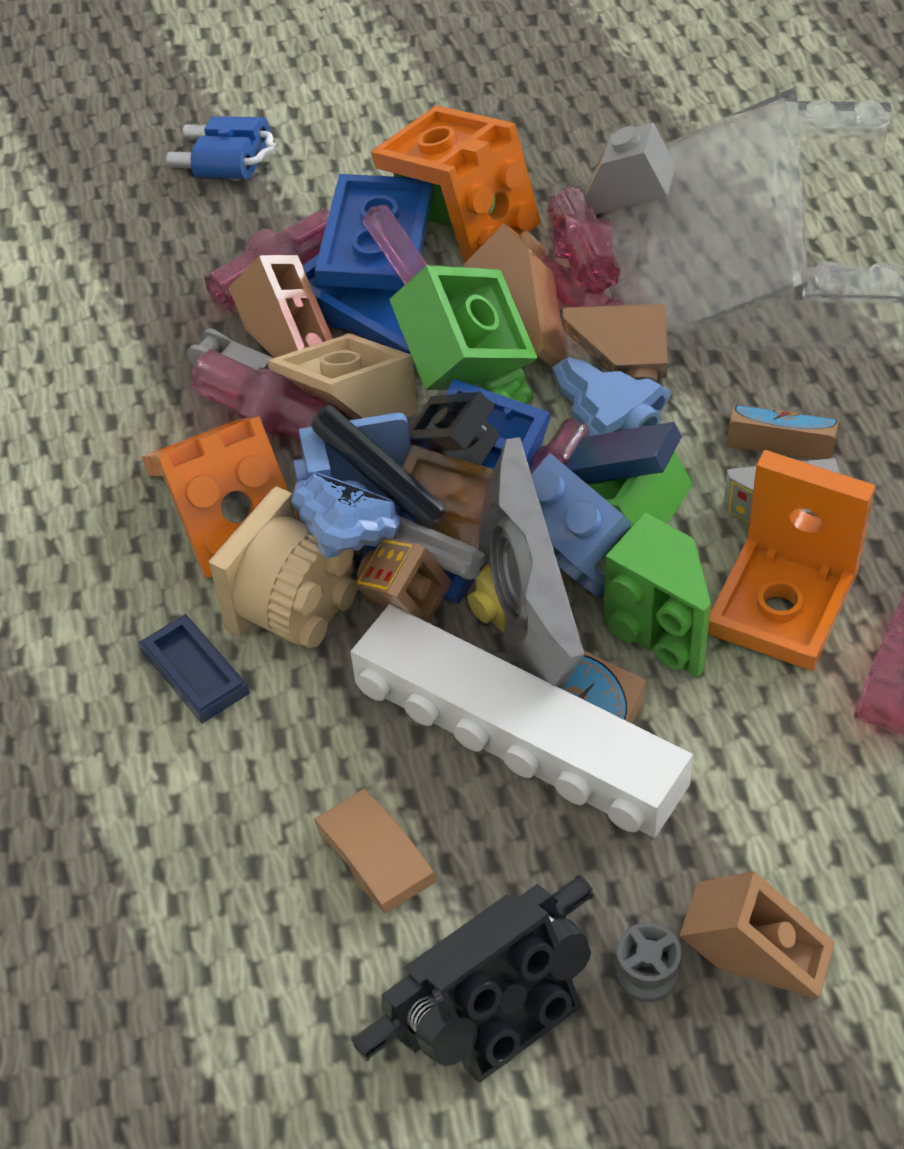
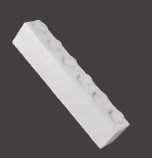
[350,604,693,838]

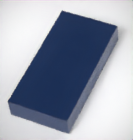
[565,422,682,484]
[139,614,249,724]

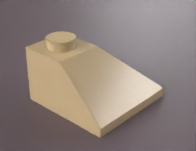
[268,333,418,420]

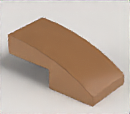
[314,788,437,914]

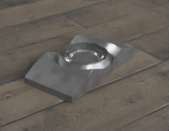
[478,437,585,689]

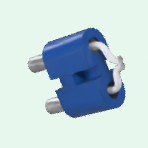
[166,116,278,181]

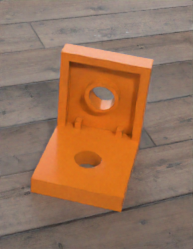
[370,105,541,264]
[142,416,300,578]
[708,450,876,671]

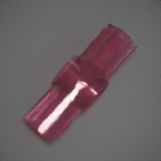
[547,187,621,294]
[204,207,330,311]
[190,349,346,441]

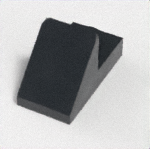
[409,391,499,475]

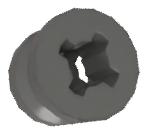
[616,922,681,1002]

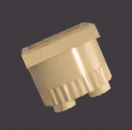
[209,486,358,648]

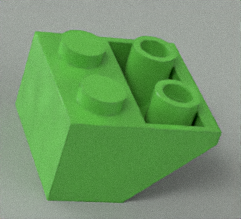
[603,512,711,678]

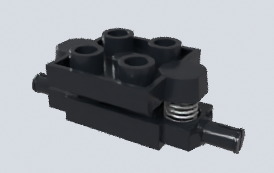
[351,875,595,1083]

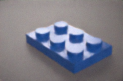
[315,174,434,290]

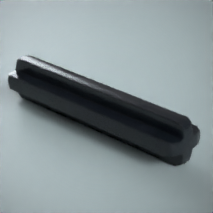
[311,405,447,530]

